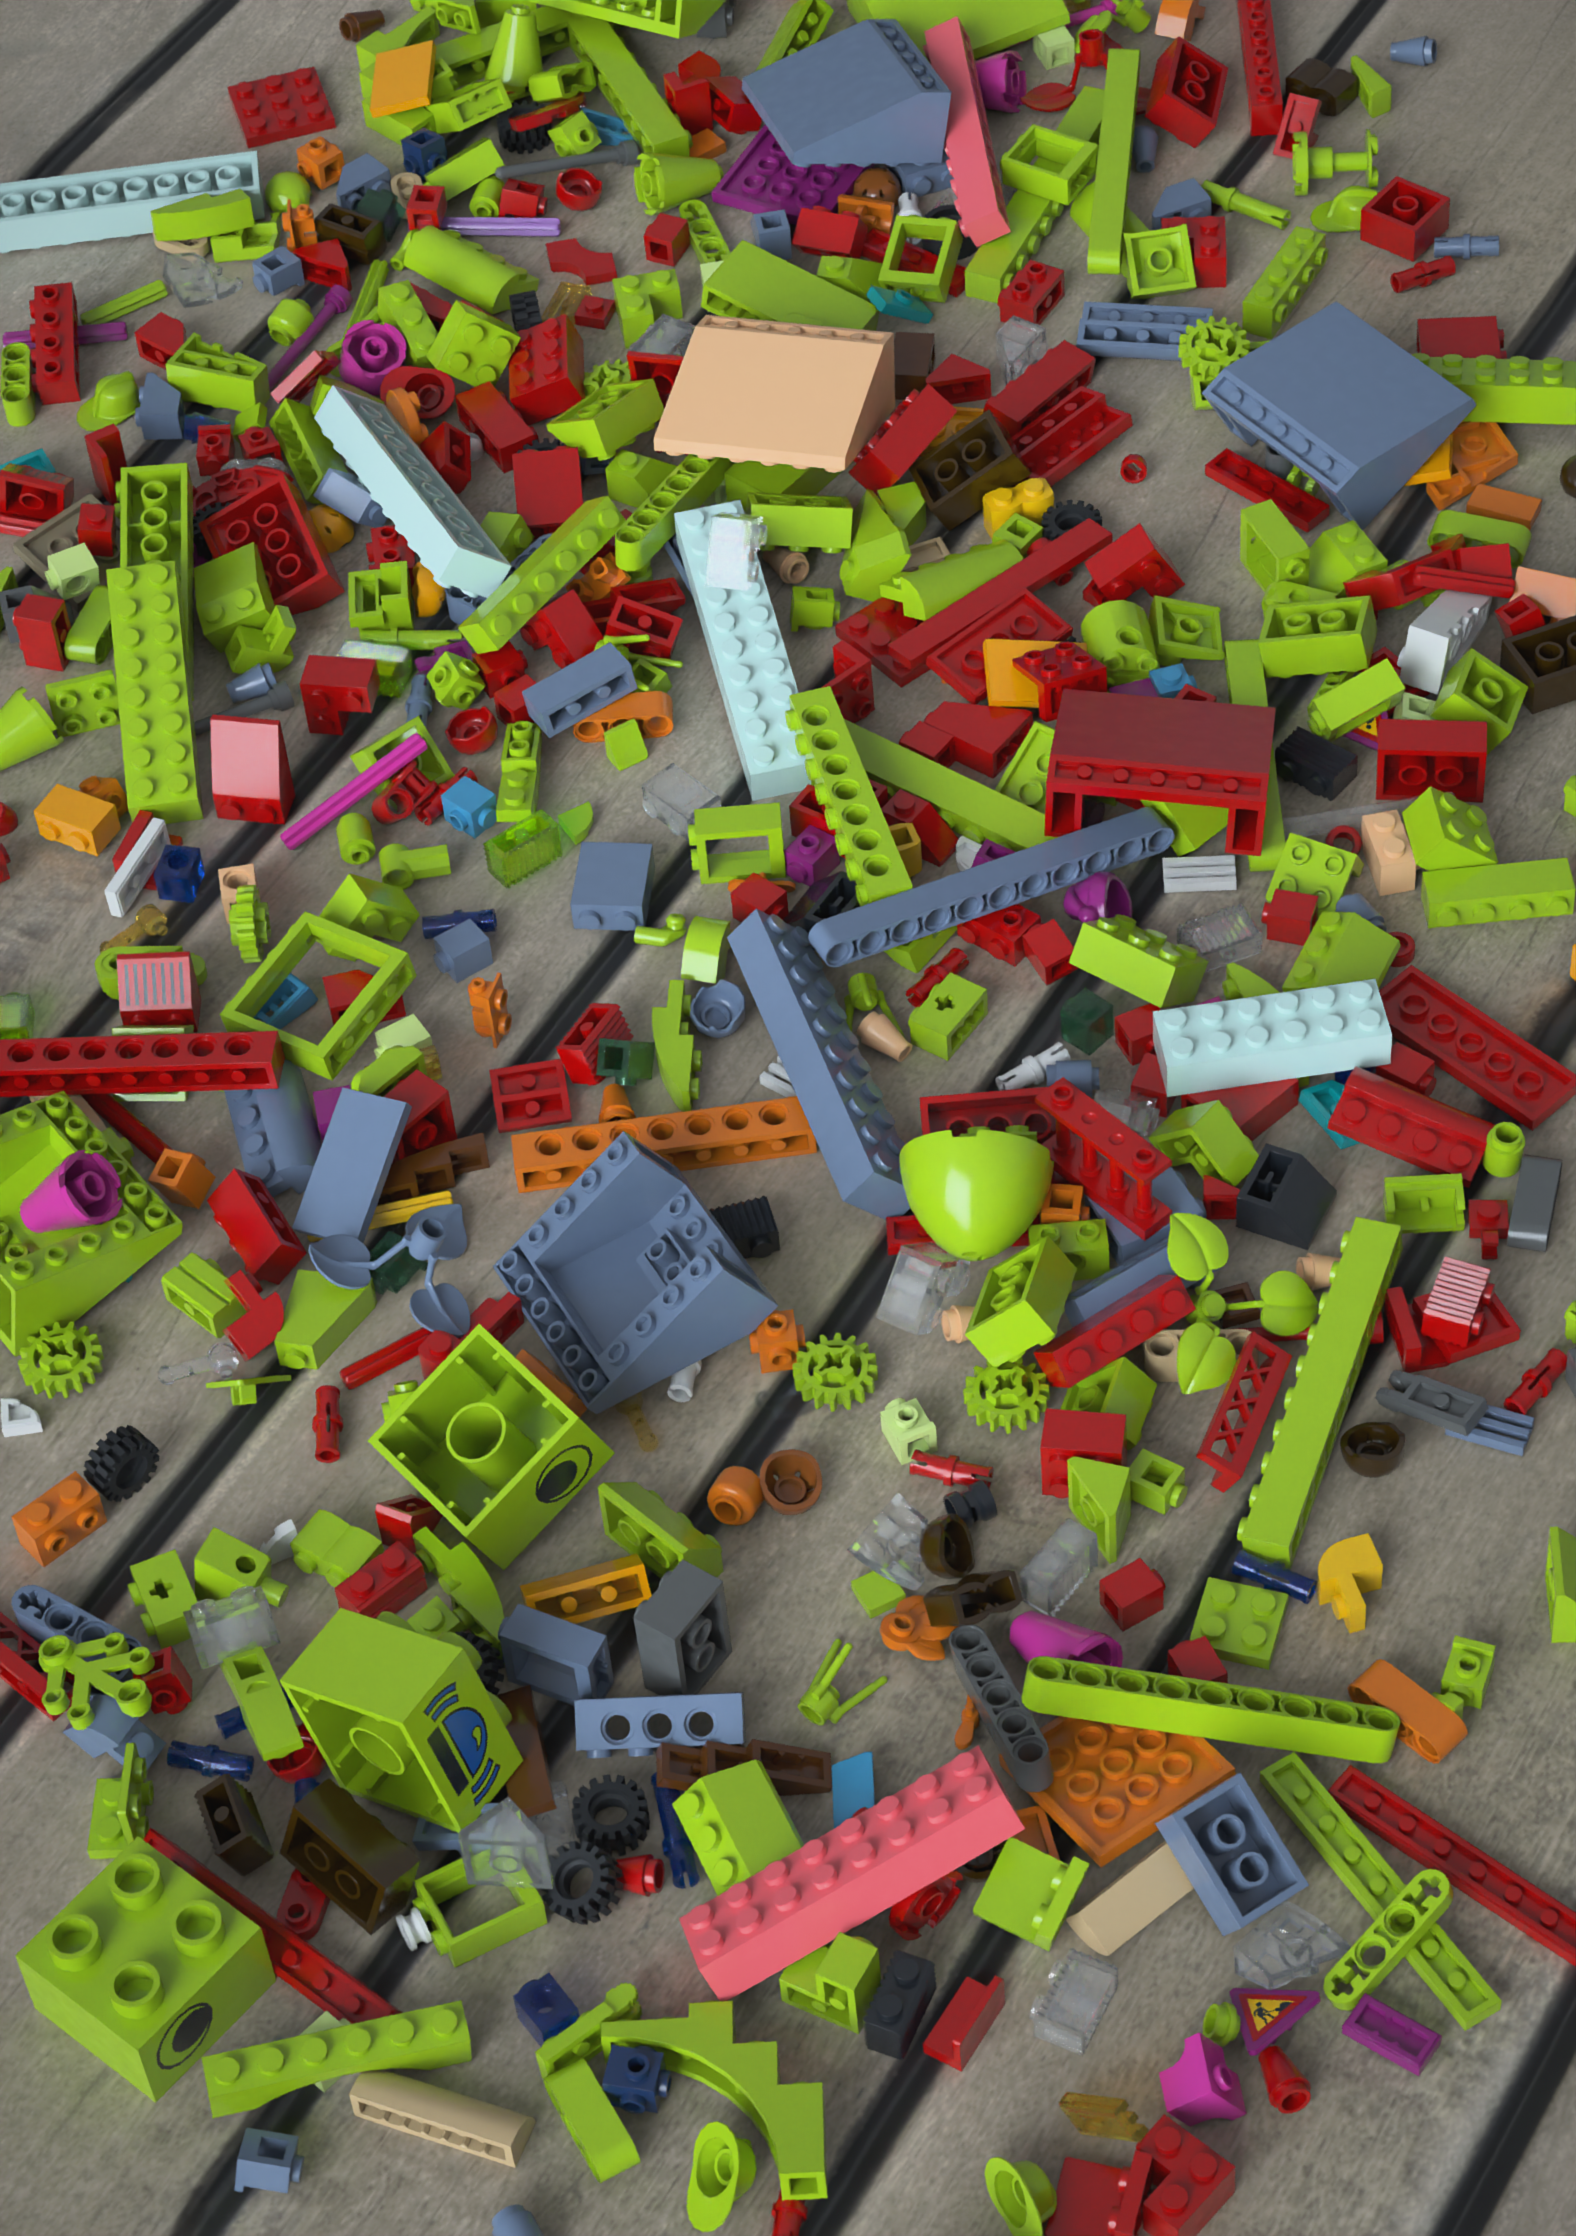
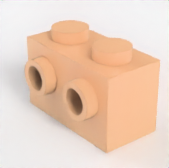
[1361,809,1421,896]

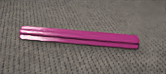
[280,733,428,850]

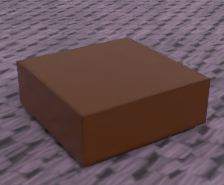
[1214,1282,1260,1329]

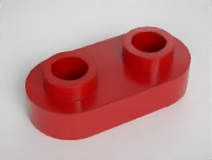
[276,1868,331,1941]

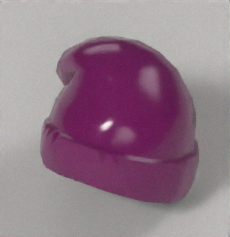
[1063,871,1132,924]

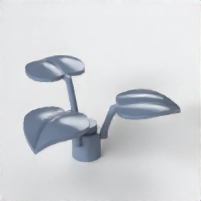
[308,1204,470,1338]

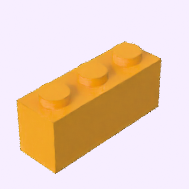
[519,1554,651,1624]

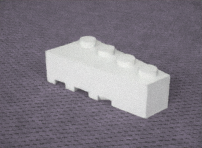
[1397,590,1492,695]

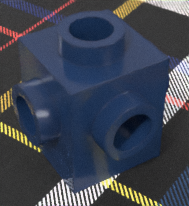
[401,128,448,182]
[602,2045,672,2114]

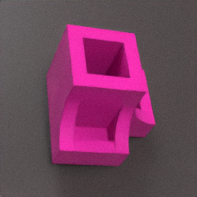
[1159,2032,1247,2127]

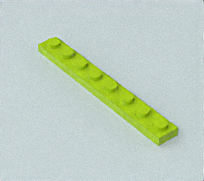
[1259,1751,1502,2031]

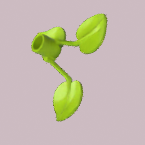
[1072,0,1152,53]
[1167,1213,1318,1395]

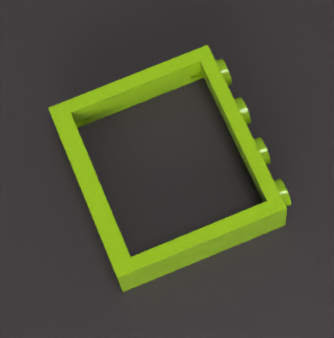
[220,911,417,1081]

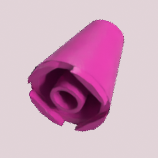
[975,51,1027,113]
[20,1150,123,1233]
[1009,1611,1123,1667]

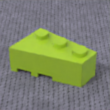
[166,332,270,412]

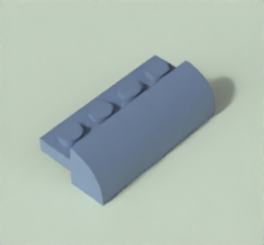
[1076,301,1213,361]
[224,1059,322,1197]

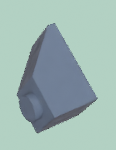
[313,468,388,528]

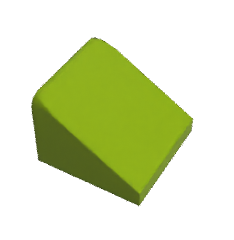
[604,718,648,771]

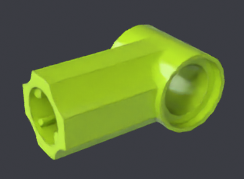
[379,844,451,890]

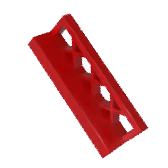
[1196,1331,1292,1493]
[0,1612,75,1722]

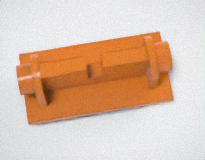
[282,199,318,252]
[468,972,512,1048]

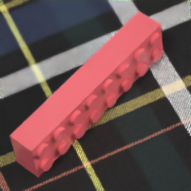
[679,1745,1025,2001]

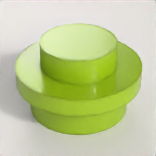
[1203,2002,1241,2047]

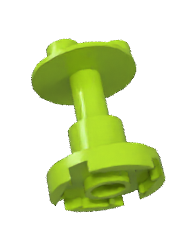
[1293,129,1378,196]

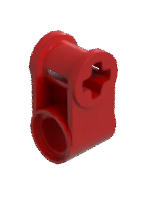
[372,759,438,825]

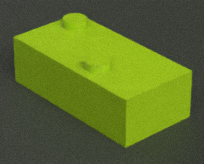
[724,460,854,512]

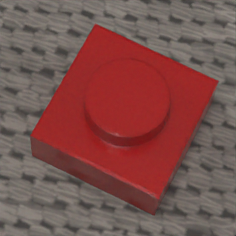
[574,295,616,330]

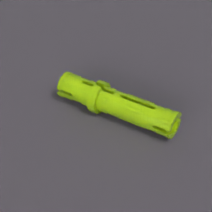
[1201,180,1291,230]
[360,627,464,653]

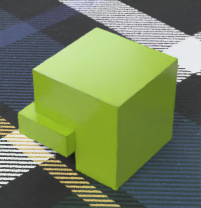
[348,561,415,642]

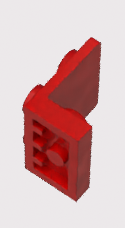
[821,640,875,724]
[1012,642,1107,722]
[1045,2150,1153,2236]

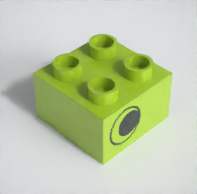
[367,1324,615,1571]
[15,1836,276,2103]

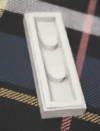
[104,817,171,918]

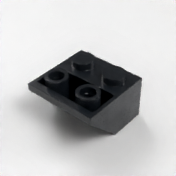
[783,871,860,951]
[1236,1143,1337,1250]

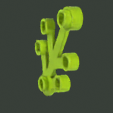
[39,1632,155,1730]

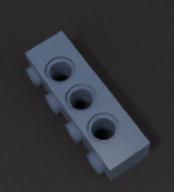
[574,1692,746,1758]

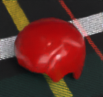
[556,168,602,212]
[445,706,498,756]
[267,1723,327,1784]

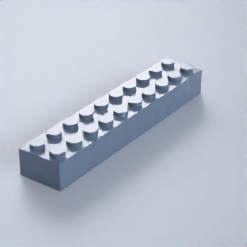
[727,909,910,1220]

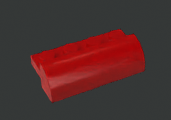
[1012,386,1133,488]
[1327,1066,1495,1188]

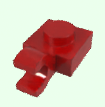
[1468,1199,1509,1259]

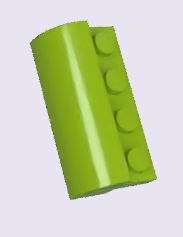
[403,225,539,314]
[879,539,1023,621]

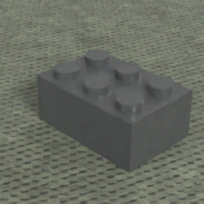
[634,1559,732,1696]

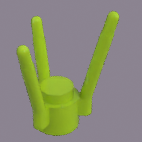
[594,634,683,692]
[844,972,906,1039]
[797,1638,888,1726]

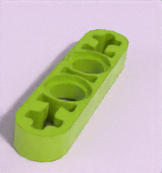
[679,200,731,264]
[1323,1869,1454,2011]

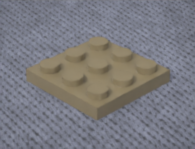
[13,493,120,612]

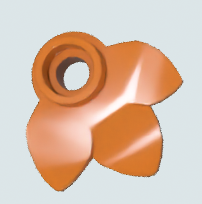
[880,1595,959,1661]

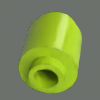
[469,176,505,217]
[336,813,376,865]
[1483,1122,1525,1178]

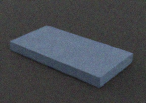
[292,1087,412,1243]

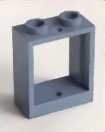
[498,1603,614,1706]

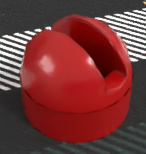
[1120,454,1147,483]

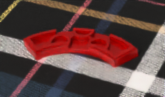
[509,93,587,132]
[193,465,294,516]

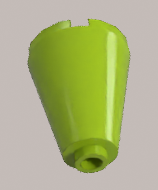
[485,4,543,92]
[634,152,724,216]
[0,686,64,771]

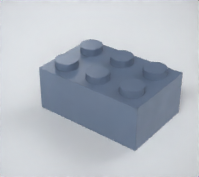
[1155,1772,1309,1936]

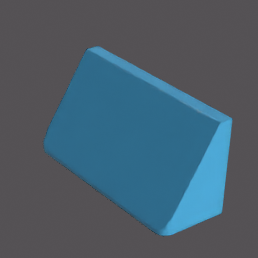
[832,1751,875,1828]

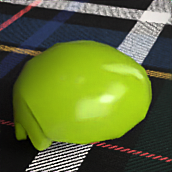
[265,171,313,214]

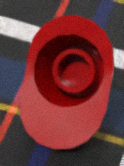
[380,366,455,420]

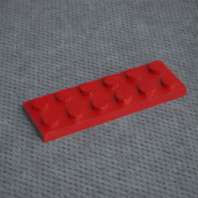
[1379,965,1576,1131]

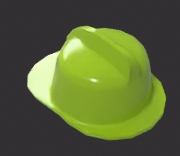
[1310,185,1378,232]
[77,371,141,431]
[686,2121,757,2233]
[985,2156,1057,2236]

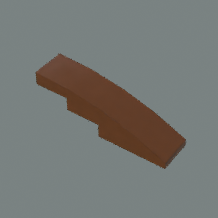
[377,1133,490,1205]
[495,1685,557,1821]
[656,1739,832,1796]

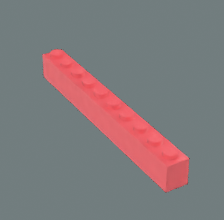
[923,16,1011,247]

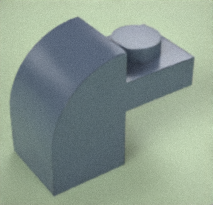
[63,1695,167,1770]

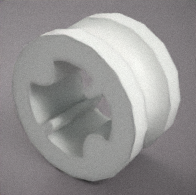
[396,1907,432,1951]

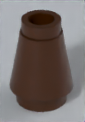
[339,9,385,42]

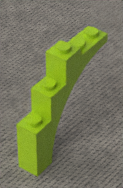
[356,6,440,146]
[601,2000,827,2201]

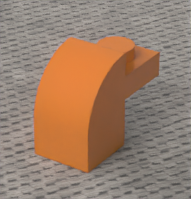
[1154,0,1206,42]

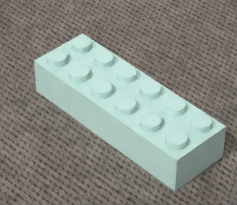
[1153,979,1392,1097]

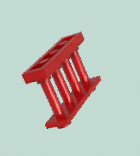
[1035,1077,1172,1241]

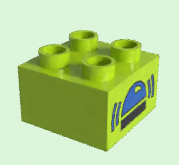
[279,1608,523,1834]

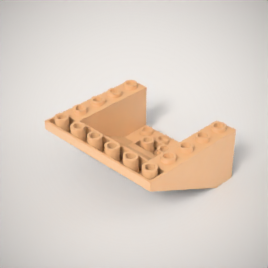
[654,315,895,472]

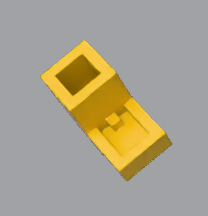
[1317,1533,1383,1634]

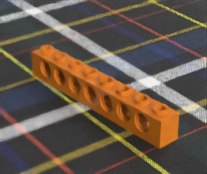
[511,1096,817,1193]

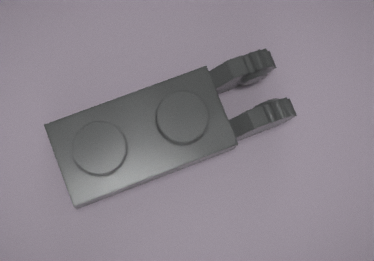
[1375,1369,1489,1437]

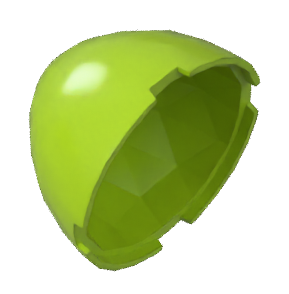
[899,1129,1054,1261]

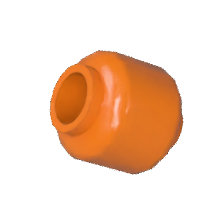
[707,1466,764,1526]

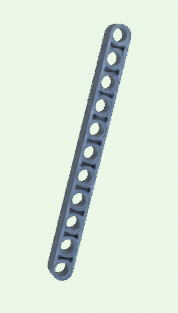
[808,807,1174,968]

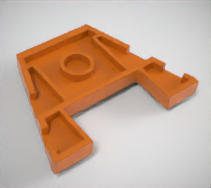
[1426,421,1518,510]

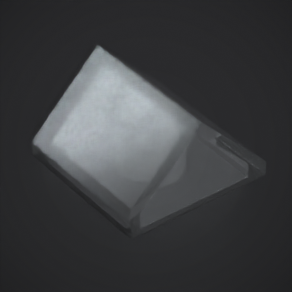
[458,1796,554,1889]

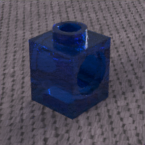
[154,844,205,903]
[513,1973,580,2047]

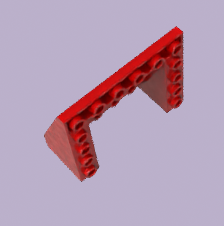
[1044,689,1276,856]

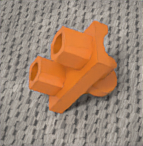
[838,194,894,234]
[566,552,631,602]

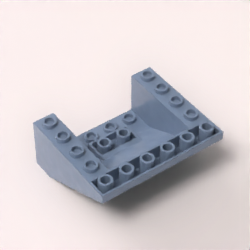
[742,19,951,167]
[1202,301,1476,531]
[493,1131,778,1414]

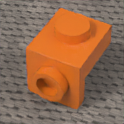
[78,776,128,818]

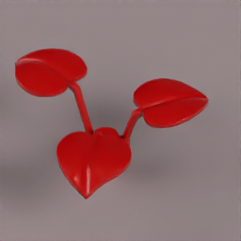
[1020,29,1151,115]

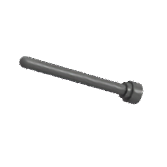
[495,140,638,179]
[194,681,295,736]

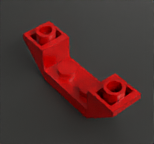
[1343,533,1467,611]

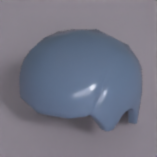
[690,979,746,1038]

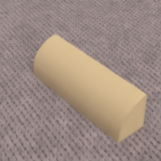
[1065,1840,1194,1956]
[349,2069,536,2168]

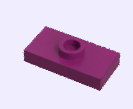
[1342,1993,1442,2076]

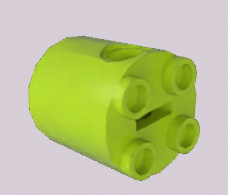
[1081,600,1160,693]

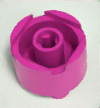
[338,320,406,396]

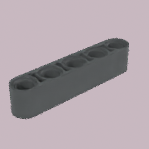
[949,1624,1054,1792]

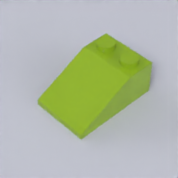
[194,542,275,653]

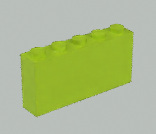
[701,239,880,331]

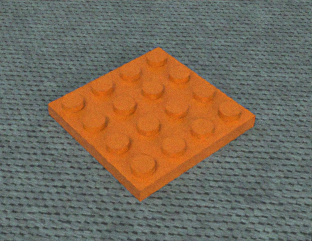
[998,1716,1236,1868]

